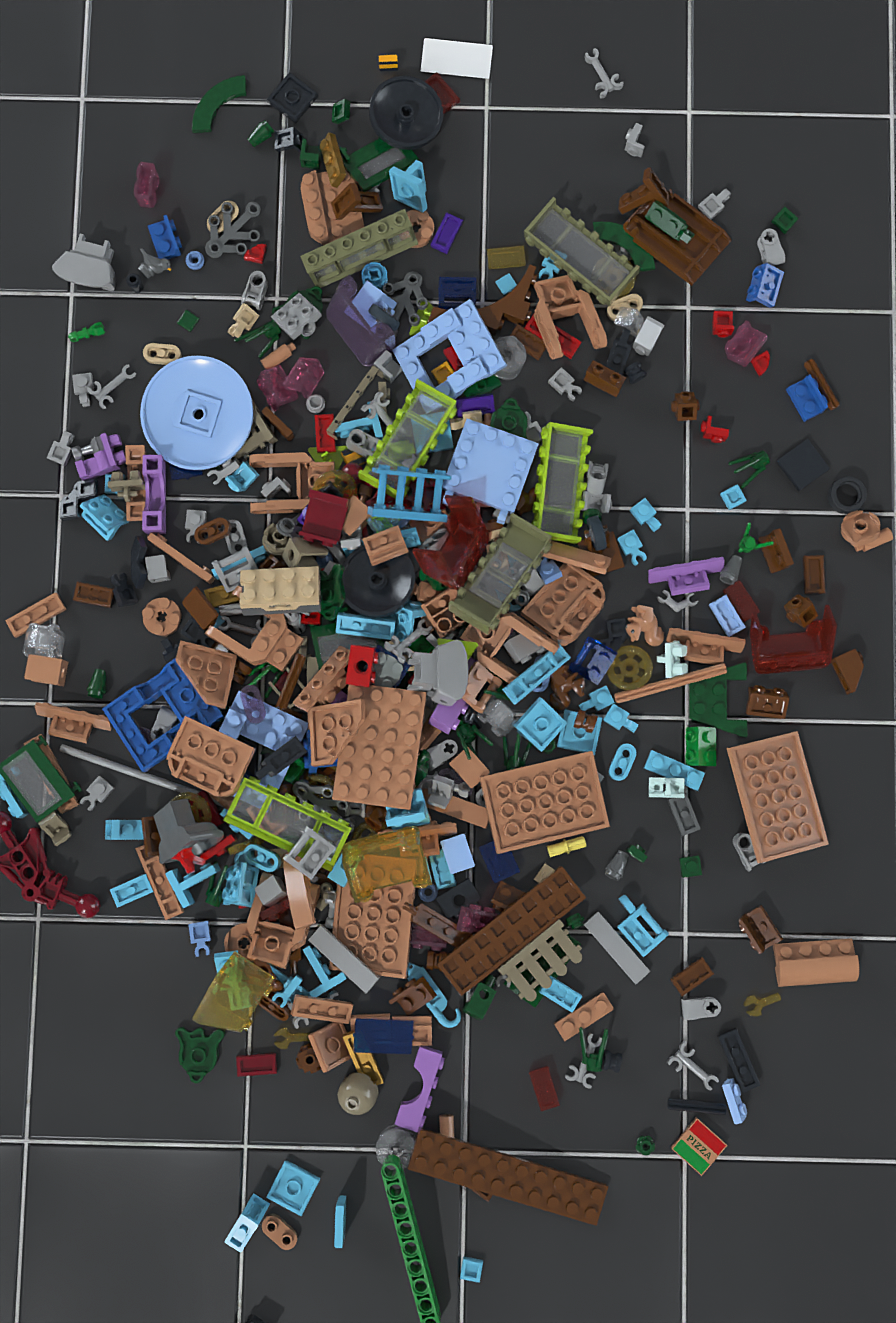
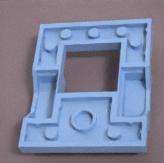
[392,299,508,414]
[219,691,308,812]

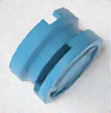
[361,262,388,291]

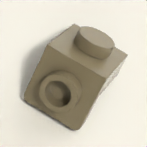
[38,811,72,846]

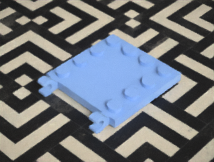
[442,419,539,525]

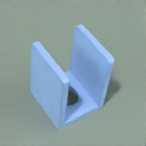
[440,833,475,874]

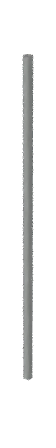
[60,744,334,843]

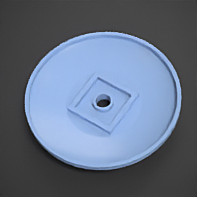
[140,356,253,470]

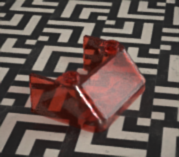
[412,495,489,590]
[750,605,837,674]

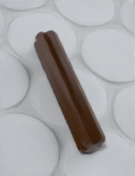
[804,359,840,410]
[277,653,306,709]

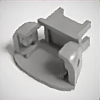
[52,234,116,291]
[407,640,468,706]

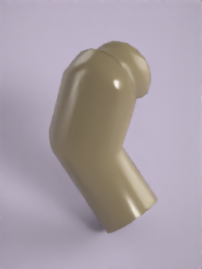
[316,882,333,911]

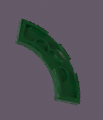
[192,75,246,133]
[593,221,655,272]

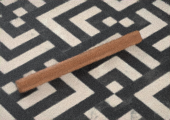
[614,663,727,703]

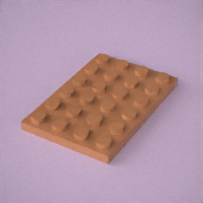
[332,685,427,810]
[727,731,829,863]
[479,751,610,854]
[329,851,418,979]

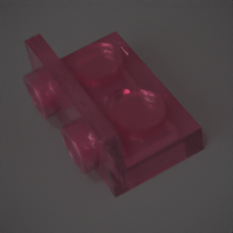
[257,365,299,411]
[410,922,447,951]

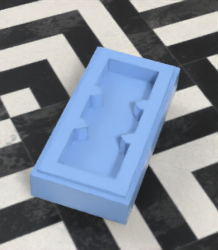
[709,595,746,637]

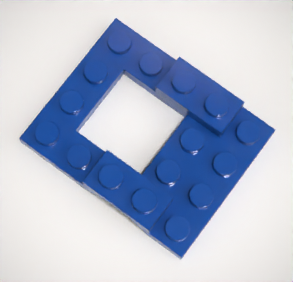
[102,658,225,773]

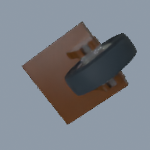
[577,516,625,577]

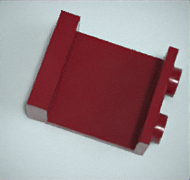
[299,489,350,547]

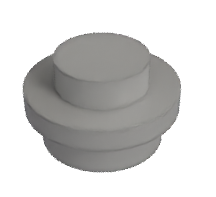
[306,394,325,413]

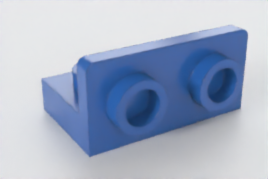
[148,215,182,259]
[746,263,784,308]
[786,375,828,422]

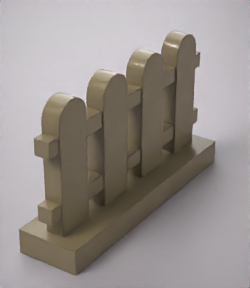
[234,399,278,460]
[497,919,582,1001]

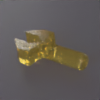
[227,837,264,856]
[743,993,781,1017]
[274,1028,311,1049]

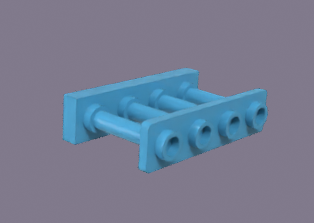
[367,464,452,522]

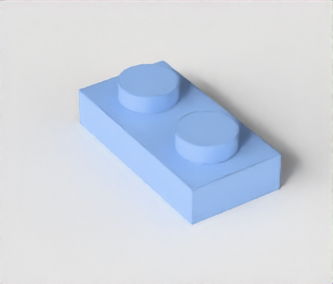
[722,1078,747,1124]

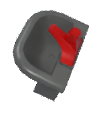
[154,799,224,874]

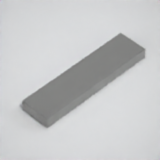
[583,911,650,984]
[308,925,380,993]

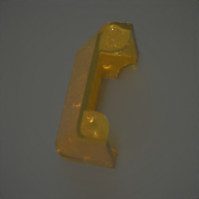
[342,826,432,903]
[192,951,275,1033]

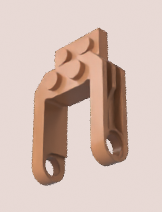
[533,275,607,359]
[249,452,335,514]
[205,586,304,672]
[460,612,560,683]
[246,872,320,969]

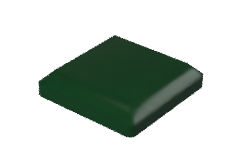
[177,310,200,332]

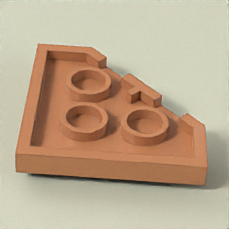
[175,640,237,709]
[309,699,366,767]

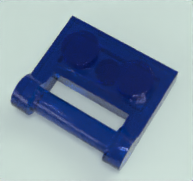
[438,277,476,310]
[569,637,618,685]

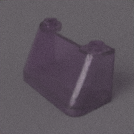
[326,275,396,366]

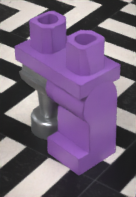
[71,433,126,480]

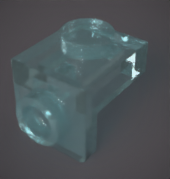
[366,505,401,534]

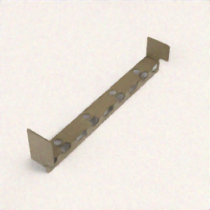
[327,366,383,440]

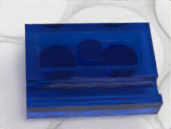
[479,841,520,883]

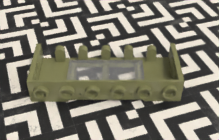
[449,513,552,635]

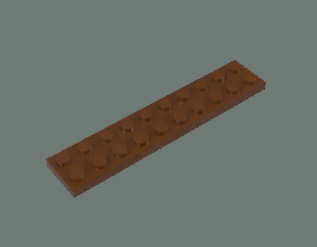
[407,1128,608,1226]

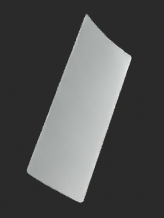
[420,38,493,79]

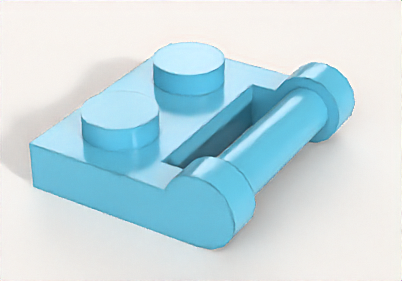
[617,904,669,957]

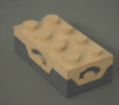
[240,566,321,616]

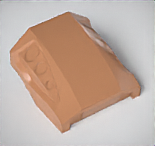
[421,585,467,638]

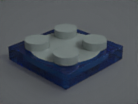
[362,644,411,688]

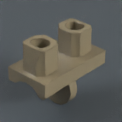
[108,470,145,502]

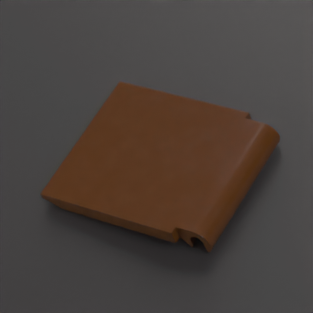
[623,183,732,286]

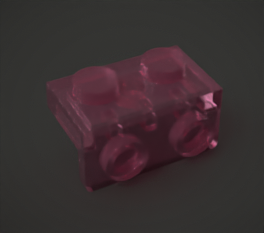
[725,320,768,367]
[283,357,324,399]
[456,904,499,933]

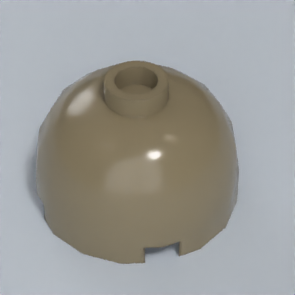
[337,1073,379,1115]

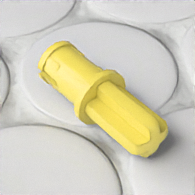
[547,836,586,858]

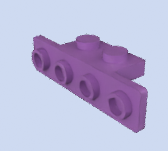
[648,557,725,596]

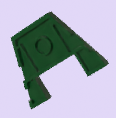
[688,663,747,738]

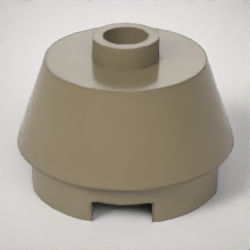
[262,523,300,559]

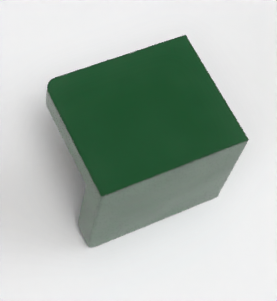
[300,139,322,169]

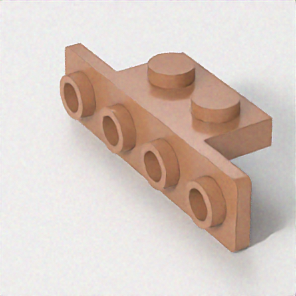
[666,628,746,665]
[293,646,350,712]
[35,702,112,743]
[378,822,457,858]

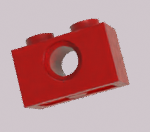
[346,644,379,687]

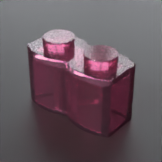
[134,162,159,208]

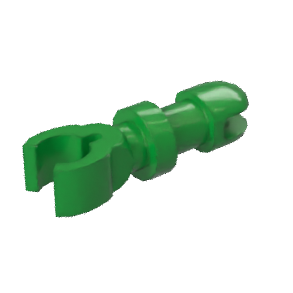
[68,322,105,342]

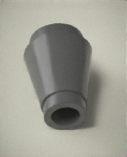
[720,555,743,585]
[605,850,629,881]

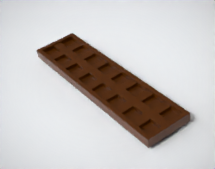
[437,866,586,996]

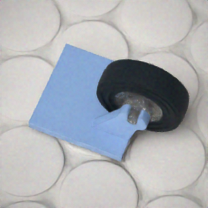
[345,281,400,334]

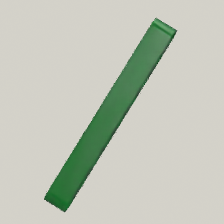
[381,1155,441,1323]

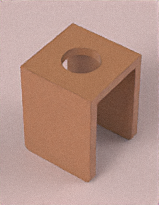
[342,495,374,536]
[24,654,69,686]
[449,747,490,789]

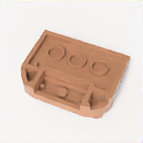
[301,170,364,246]
[521,563,605,646]
[166,716,256,797]

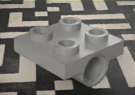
[271,293,322,340]

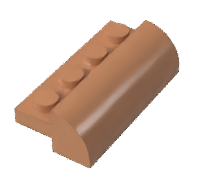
[773,938,859,987]

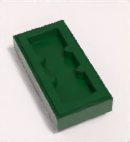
[463,374,502,397]

